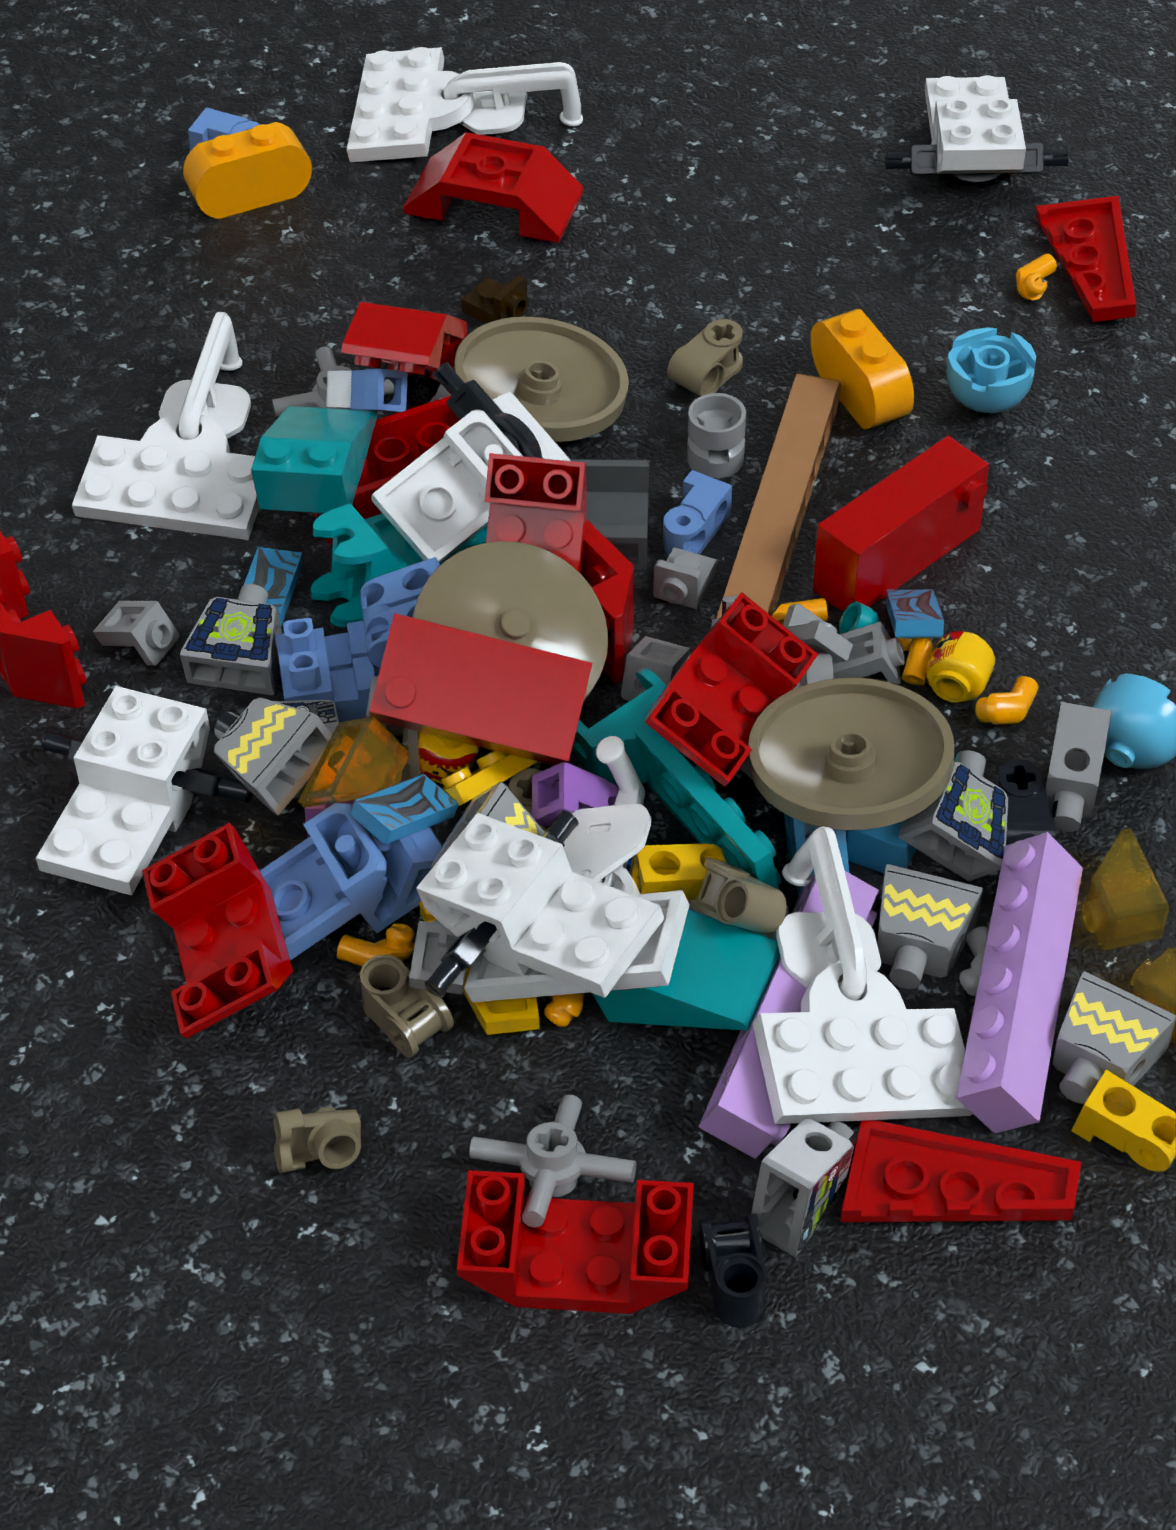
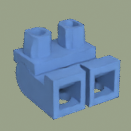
[360,557,440,676]
[276,618,375,724]

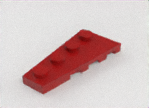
[1035,196,1136,322]
[840,1120,1081,1222]

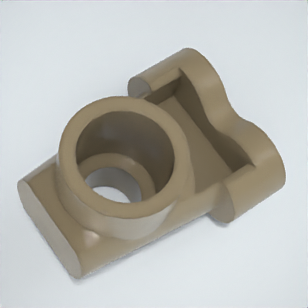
[273,1107,361,1173]

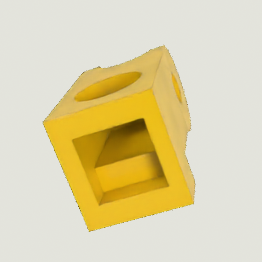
[629,843,727,902]
[1071,1069,1176,1172]

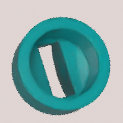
[839,601,880,634]

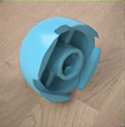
[946,327,1036,413]
[1093,673,1176,769]

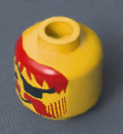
[925,631,996,703]
[417,732,479,784]

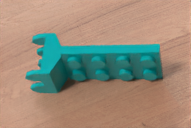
[310,503,488,627]
[572,668,782,889]

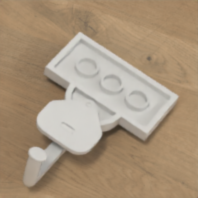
[347,47,583,163]
[72,312,259,540]
[464,736,689,1002]
[752,826,973,1124]

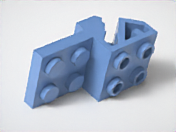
[260,803,443,960]

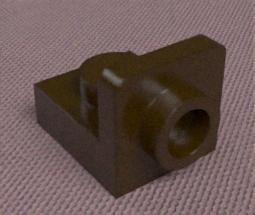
[461,275,529,324]

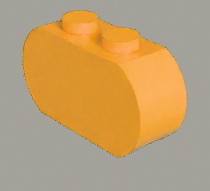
[183,122,312,219]
[811,309,914,429]

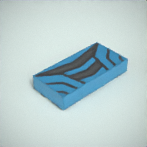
[244,547,304,626]
[886,589,944,638]
[350,774,459,845]

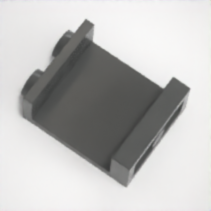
[570,459,649,570]

